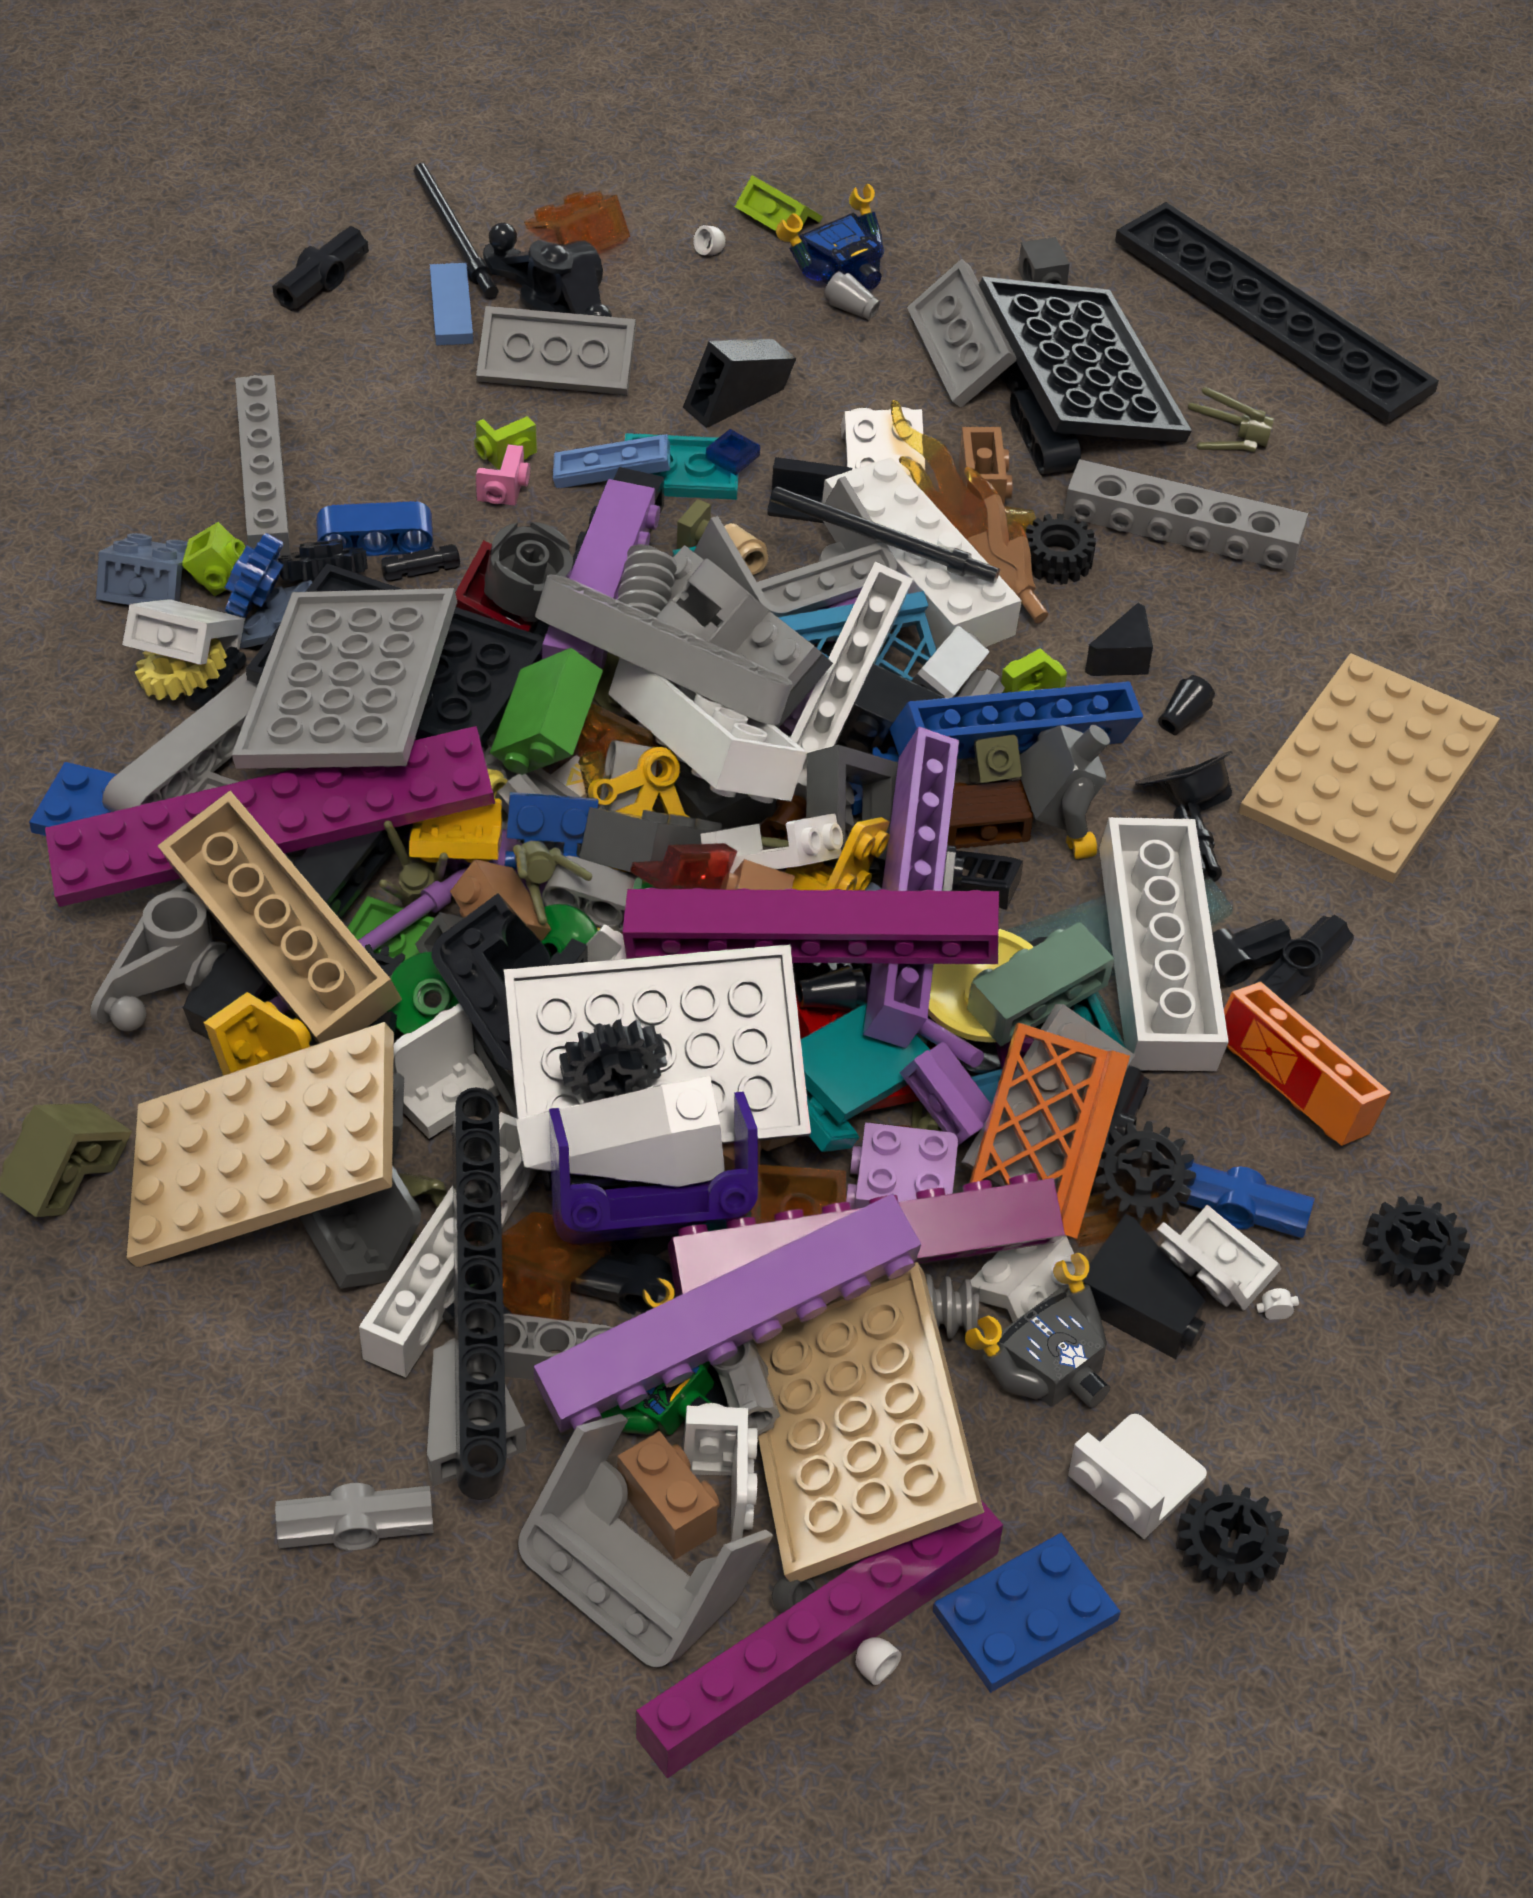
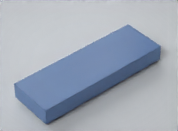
[430,263,473,345]
[553,434,670,488]

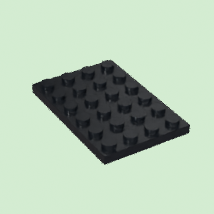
[979,277,1192,443]
[246,564,545,747]

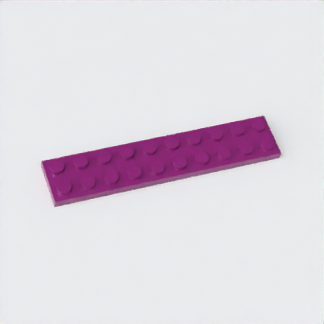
[45,726,495,907]

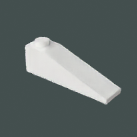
[515,1076,725,1188]

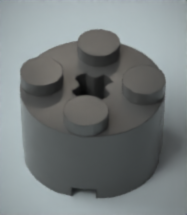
[484,522,573,622]

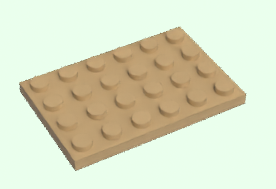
[1239,653,1500,884]
[127,1022,394,1267]
[754,1262,984,1582]

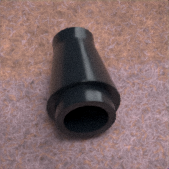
[1158,675,1215,735]
[796,965,867,1011]

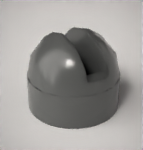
[771,1577,817,1613]

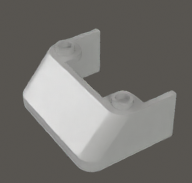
[694,476,897,617]
[518,1414,773,1667]

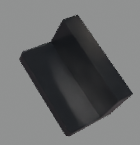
[767,457,853,523]

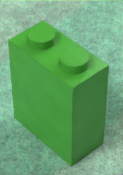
[490,648,603,775]

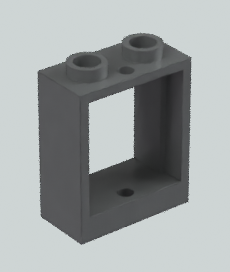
[806,745,898,874]

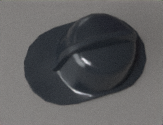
[1135,751,1233,811]

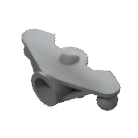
[90,882,227,1031]

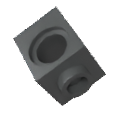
[1018,237,1070,285]

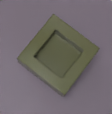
[677,499,711,549]

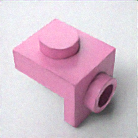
[476,444,530,505]

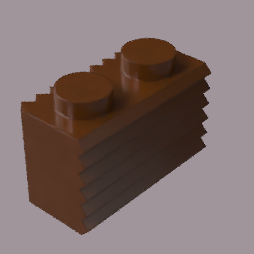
[947,779,1033,849]

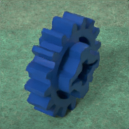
[225,533,284,618]

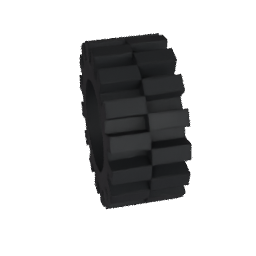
[1024,513,1096,585]

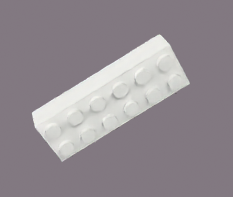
[822,457,1022,649]
[609,658,807,803]
[1099,817,1228,1071]

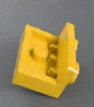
[409,799,502,863]

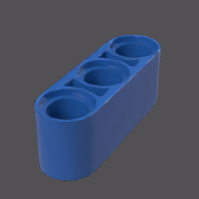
[316,501,433,556]

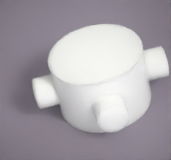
[1256,1288,1299,1320]

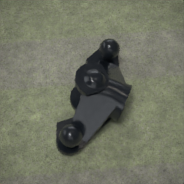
[483,222,612,317]

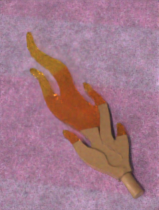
[891,400,1048,623]

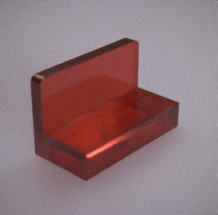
[630,843,738,890]

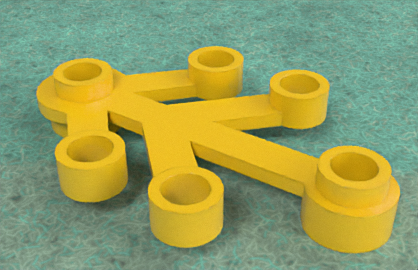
[580,747,689,872]

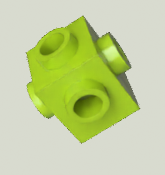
[182,522,246,596]

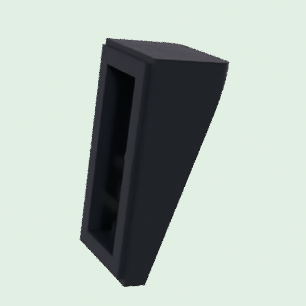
[955,850,1023,910]

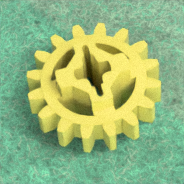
[135,638,227,700]

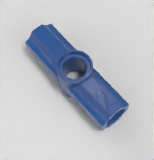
[1167,1163,1315,1238]

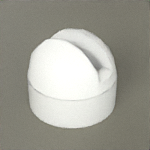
[694,225,725,256]
[856,1637,901,1685]

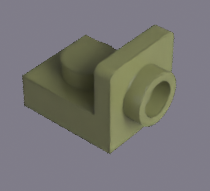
[967,735,1022,783]

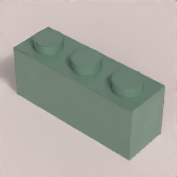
[967,922,1115,1047]

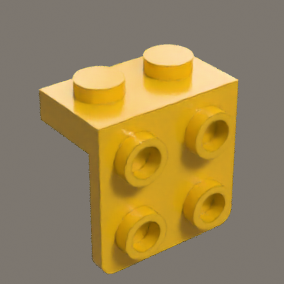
[785,817,890,890]
[204,992,311,1076]

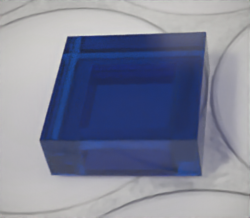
[705,429,760,476]

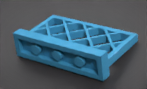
[778,591,937,681]

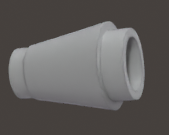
[824,272,881,320]

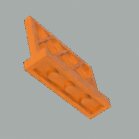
[969,1023,1130,1239]

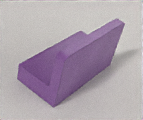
[899,1042,992,1146]

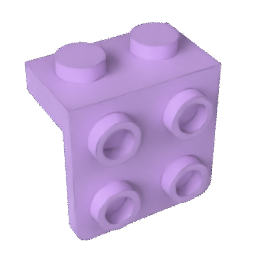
[846,1123,958,1209]

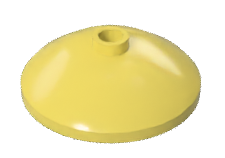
[928,929,1033,1042]

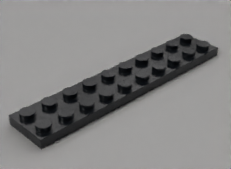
[1115,202,1439,424]

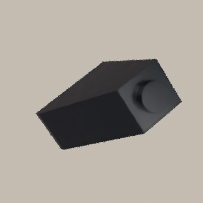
[683,339,796,428]
[1082,1213,1206,1360]

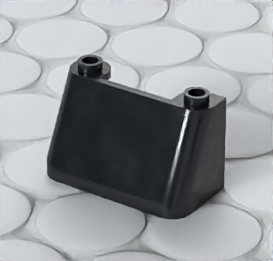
[431,893,552,1076]

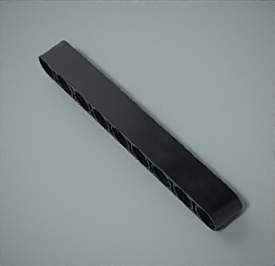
[452,1087,507,1500]

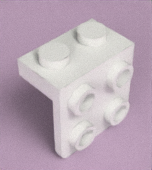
[841,407,925,486]
[393,1004,500,1139]
[1157,1205,1282,1311]
[682,1403,757,1542]
[1068,1414,1207,1539]

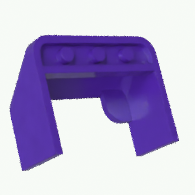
[549,1091,758,1244]

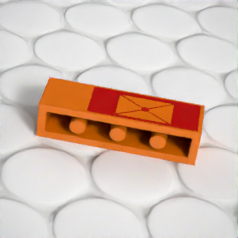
[1224,982,1391,1146]

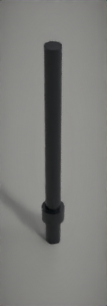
[413,163,499,299]
[771,486,1000,584]

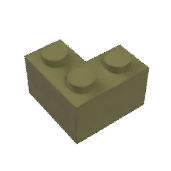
[0,1103,132,1217]

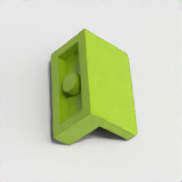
[734,175,823,234]

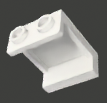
[122,599,245,665]
[700,814,843,878]

